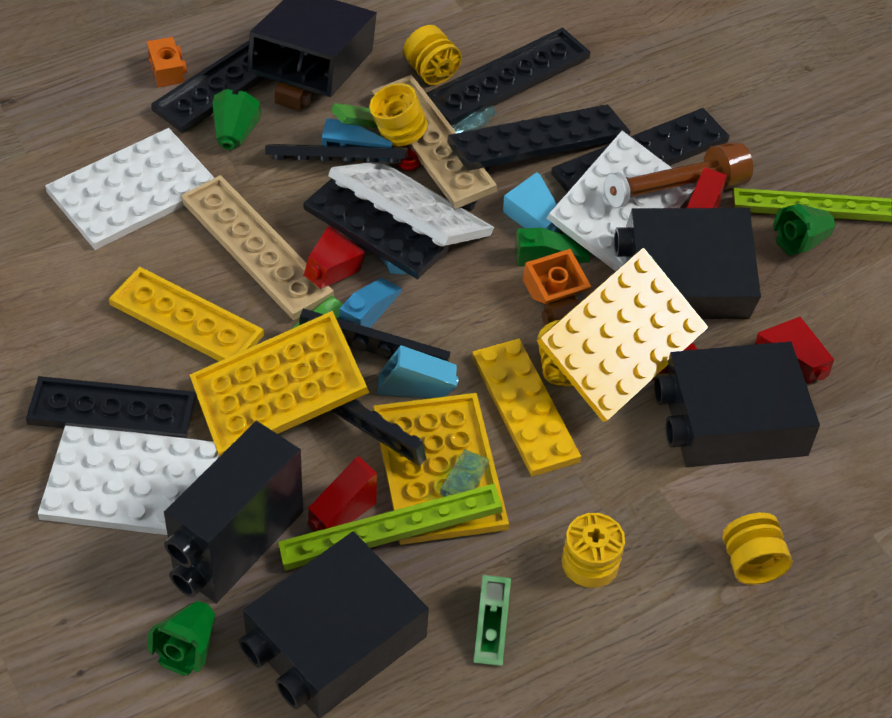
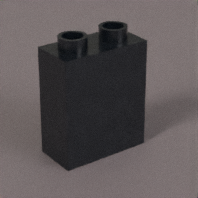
[247,0,377,98]
[614,208,761,319]
[654,341,820,467]
[164,420,303,604]
[239,531,429,718]

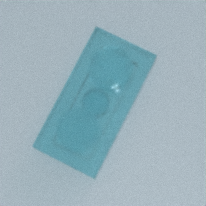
[452,106,497,133]
[440,449,489,497]

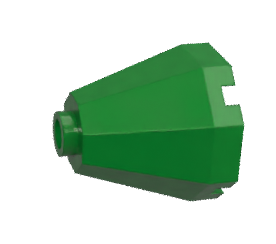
[213,89,261,150]
[773,204,835,255]
[147,601,215,676]

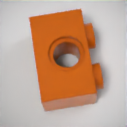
[147,37,187,88]

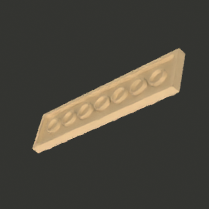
[371,75,497,209]
[181,175,334,321]

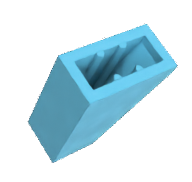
[503,172,561,233]
[377,345,459,398]

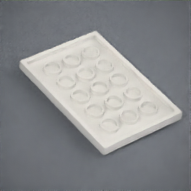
[45,128,214,250]
[546,131,696,271]
[328,161,494,246]
[38,425,220,535]

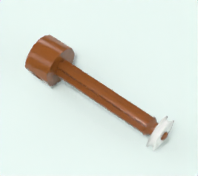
[604,142,753,209]

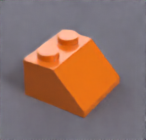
[522,249,591,304]

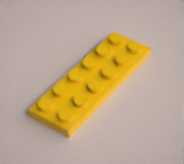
[109,266,264,361]
[472,338,581,477]

